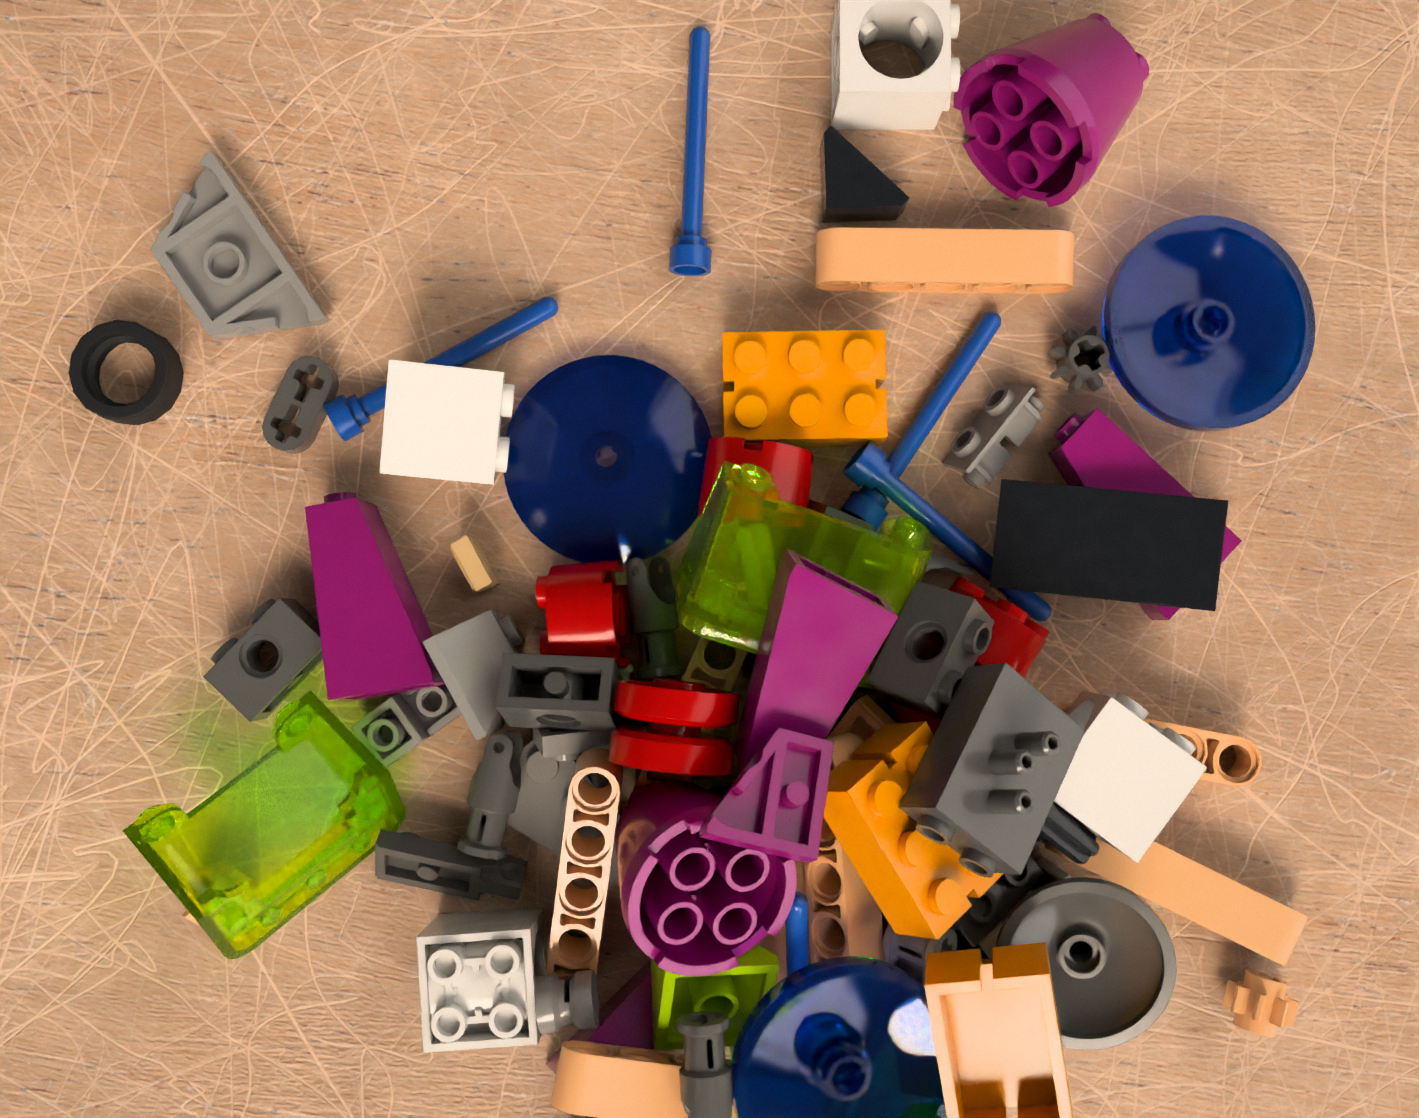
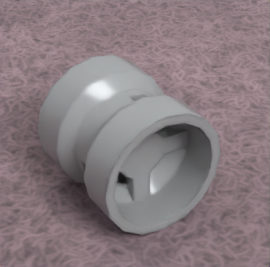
[534,970,600,1034]

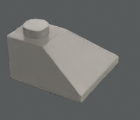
[423,610,525,741]

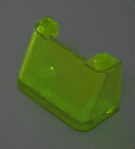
[677,461,934,689]
[123,690,406,959]

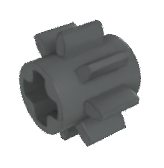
[1047,326,1118,394]

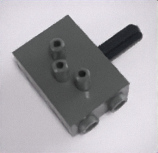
[898,662,1099,878]

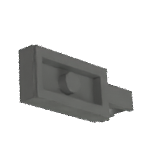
[375,829,528,901]

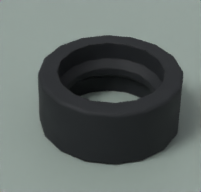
[68,320,184,425]

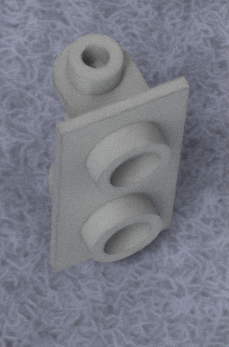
[941,382,1044,489]

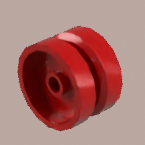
[608,678,740,776]

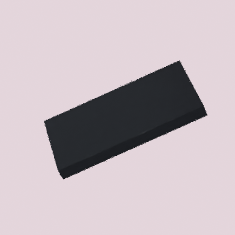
[990,479,1229,611]

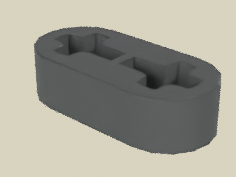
[262,356,339,454]

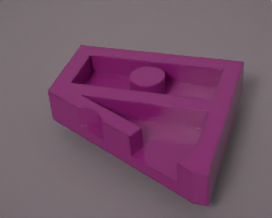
[699,728,834,863]

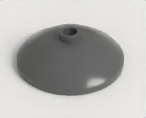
[995,877,1177,1050]

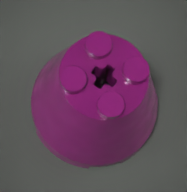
[953,13,1149,207]
[615,780,797,976]

